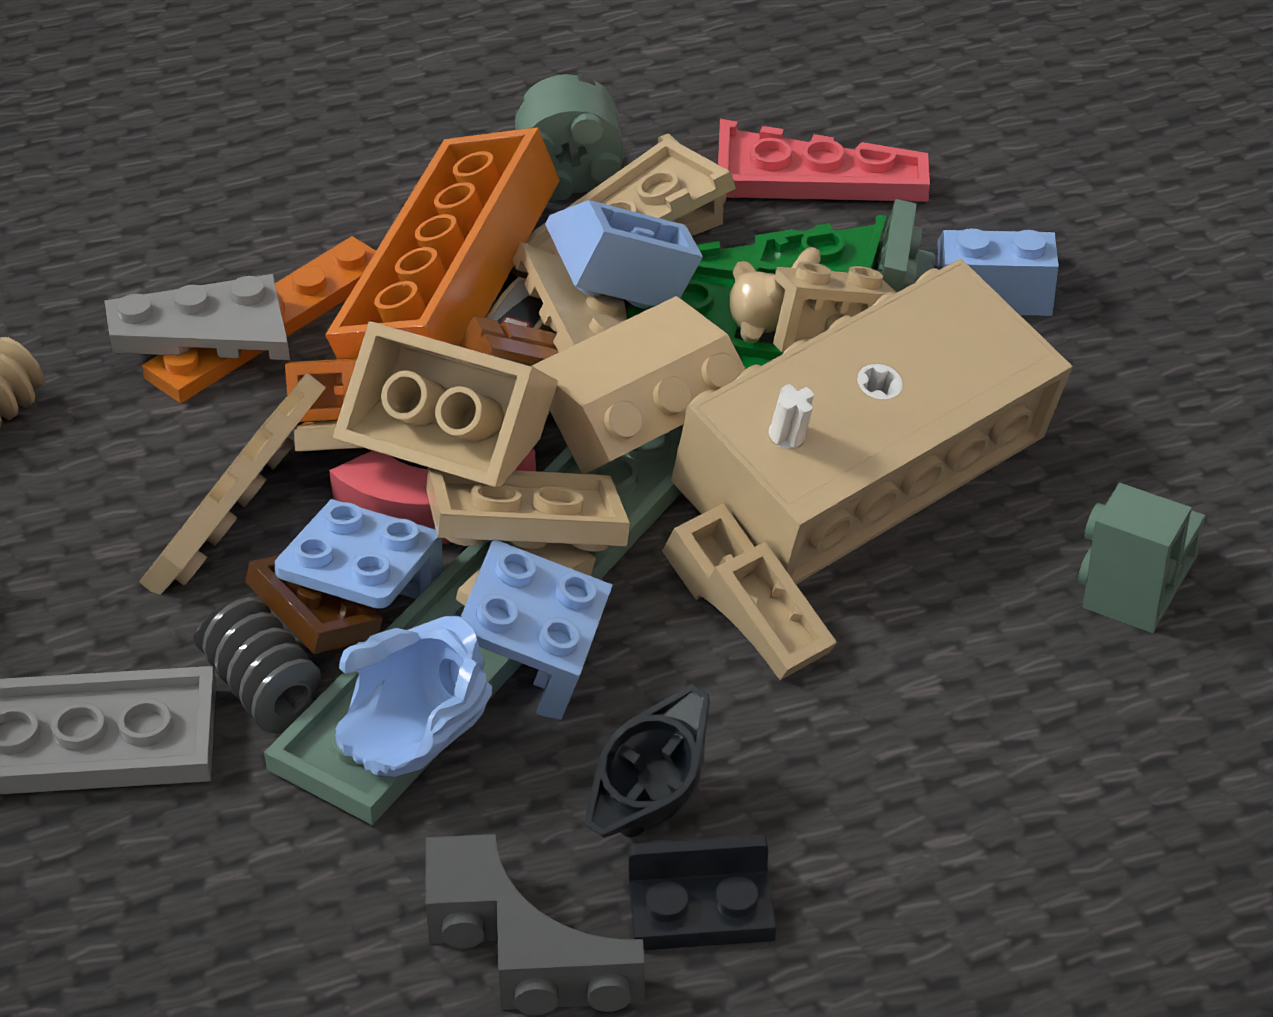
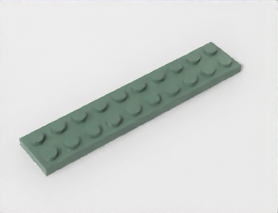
[264,424,684,825]

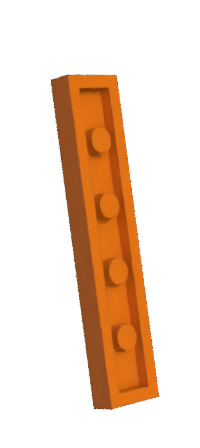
[142,236,376,404]

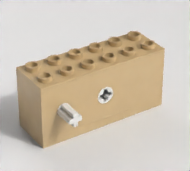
[671,258,1073,584]

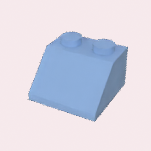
[937,229,1059,316]

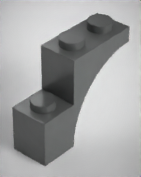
[425,834,645,1015]

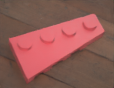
[718,119,930,202]

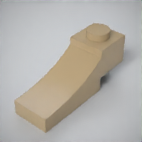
[662,503,837,680]

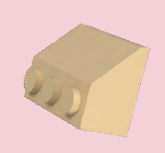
[531,296,746,474]
[332,321,558,489]

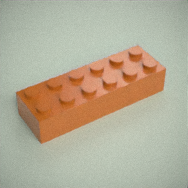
[325,127,560,359]

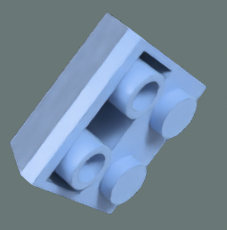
[545,200,703,309]

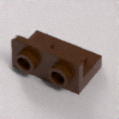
[245,555,383,654]

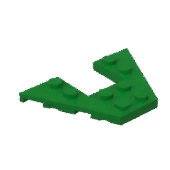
[626,215,887,369]

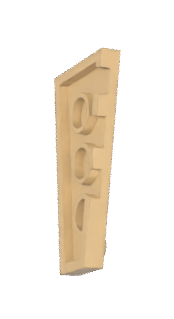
[511,137,736,279]
[512,242,627,352]
[139,373,326,595]

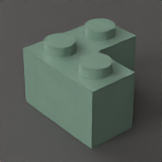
[1078,483,1205,633]

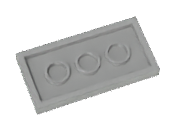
[0,666,216,794]

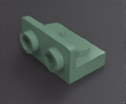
[877,199,935,292]

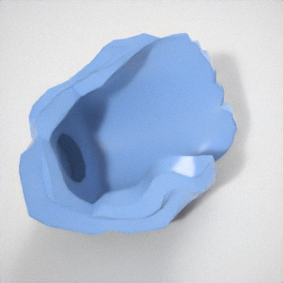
[335,616,492,777]

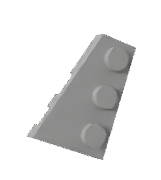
[104,274,290,360]

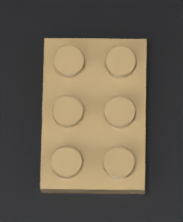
[426,467,630,552]

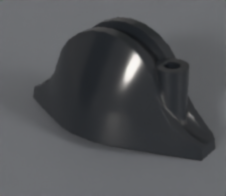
[584,684,710,838]

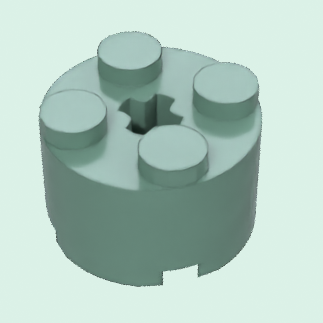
[514,74,624,201]

